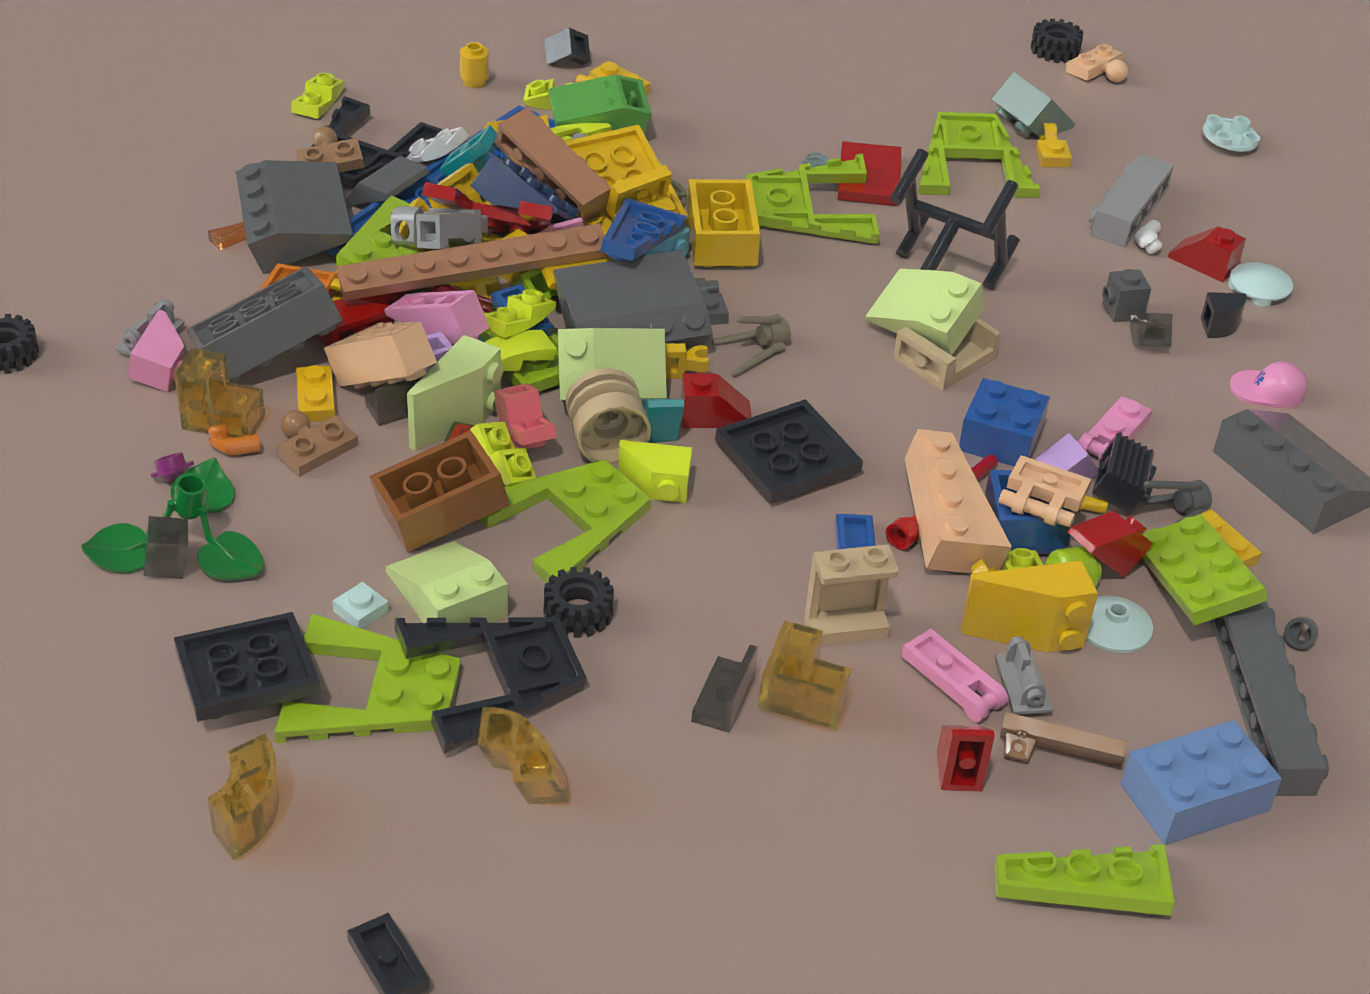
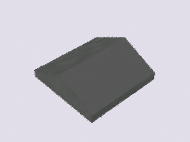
[346,156,430,205]

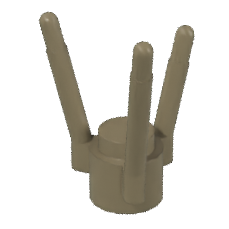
[711,314,791,377]

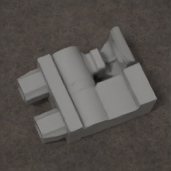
[391,206,488,249]

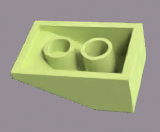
[865,269,985,355]
[558,328,667,402]
[407,335,503,451]
[385,541,508,623]

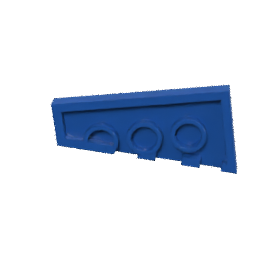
[600,198,688,261]

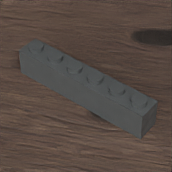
[1211,601,1329,796]

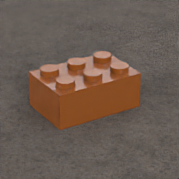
[369,430,509,553]

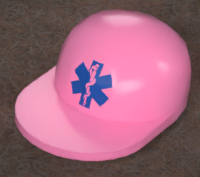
[1229,361,1308,408]

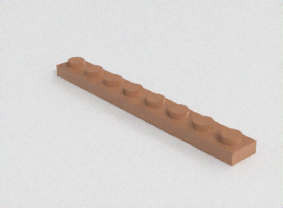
[337,224,608,301]

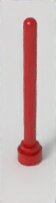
[886,455,998,550]

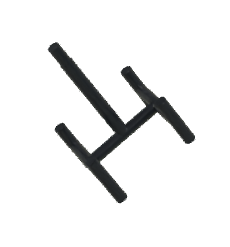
[889,149,1020,290]

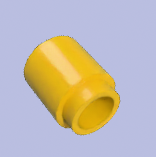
[460,42,489,88]

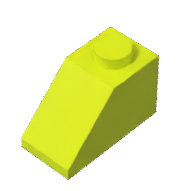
[618,440,692,503]

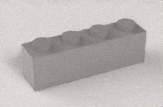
[1089,154,1174,248]

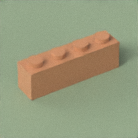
[496,107,611,222]

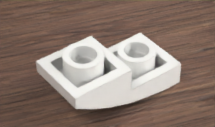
[407,126,469,164]

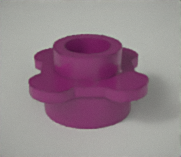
[150,452,194,481]

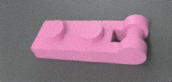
[1078,396,1152,462]
[901,629,1009,723]

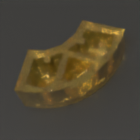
[478,707,569,804]
[208,733,280,860]

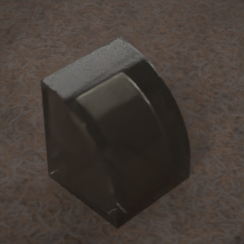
[1130,312,1173,347]

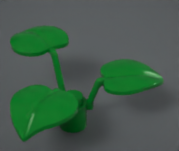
[81,457,263,580]

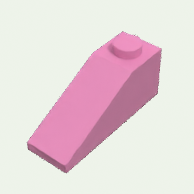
[384,290,490,344]

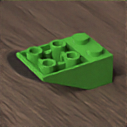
[548,74,652,133]

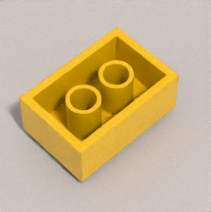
[687,179,761,267]

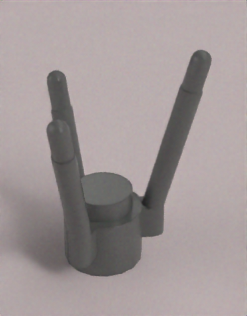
[1137,480,1212,524]

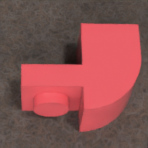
[494,383,557,449]

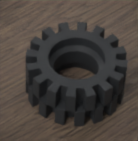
[1030,18,1084,63]
[0,314,39,374]
[543,566,614,638]

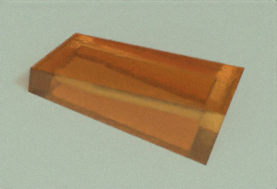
[208,222,246,250]

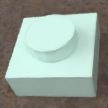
[333,581,389,629]

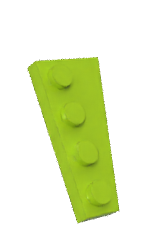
[994,844,1175,916]

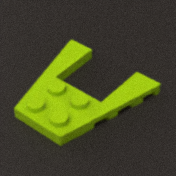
[918,112,1040,198]
[745,154,880,244]
[336,195,489,266]
[479,460,651,583]
[274,614,461,743]

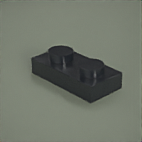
[347,912,430,994]

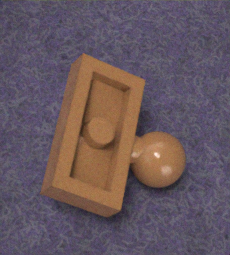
[296,126,364,173]
[277,410,358,477]

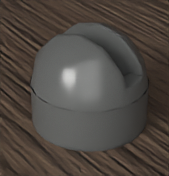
[1284,617,1318,649]

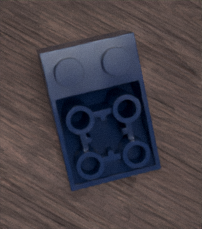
[470,155,587,226]

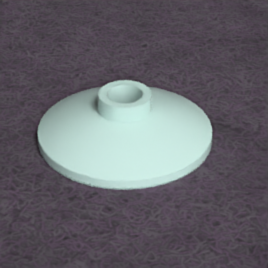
[1086,595,1153,653]

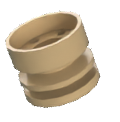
[566,368,651,464]

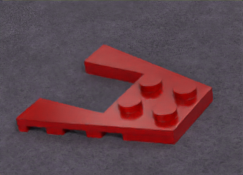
[422,182,554,235]

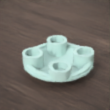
[1202,115,1260,152]
[1228,262,1293,307]

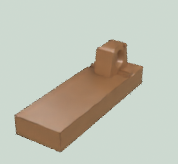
[1000,712,1128,766]

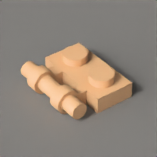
[998,455,1091,528]

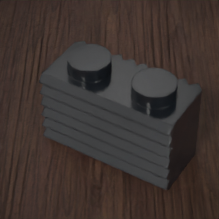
[1092,432,1157,514]

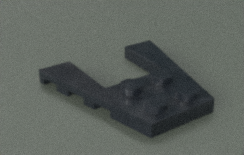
[311,96,444,189]
[394,617,587,754]

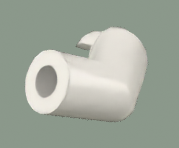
[1135,220,1162,254]

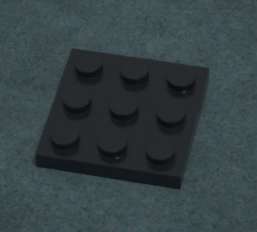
[715,399,863,504]
[174,612,321,722]

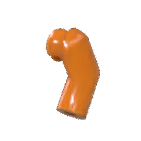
[208,424,261,456]

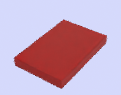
[837,141,901,206]

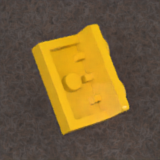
[606,165,676,220]

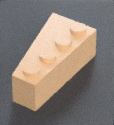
[324,322,437,389]
[905,429,1012,573]

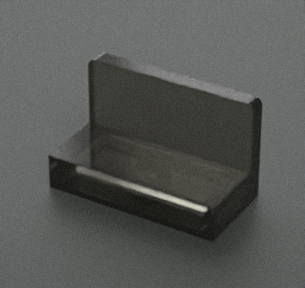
[365,376,423,426]
[691,644,758,733]

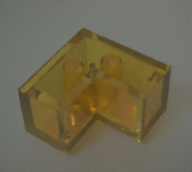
[174,348,265,437]
[758,620,851,730]

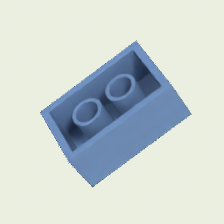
[1120,719,1282,845]

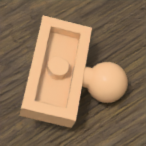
[1066,44,1128,82]

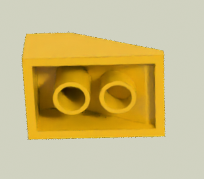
[960,561,1098,652]

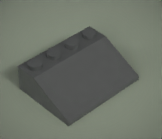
[236,160,354,274]
[553,250,713,349]
[186,266,342,386]
[1213,409,1370,534]

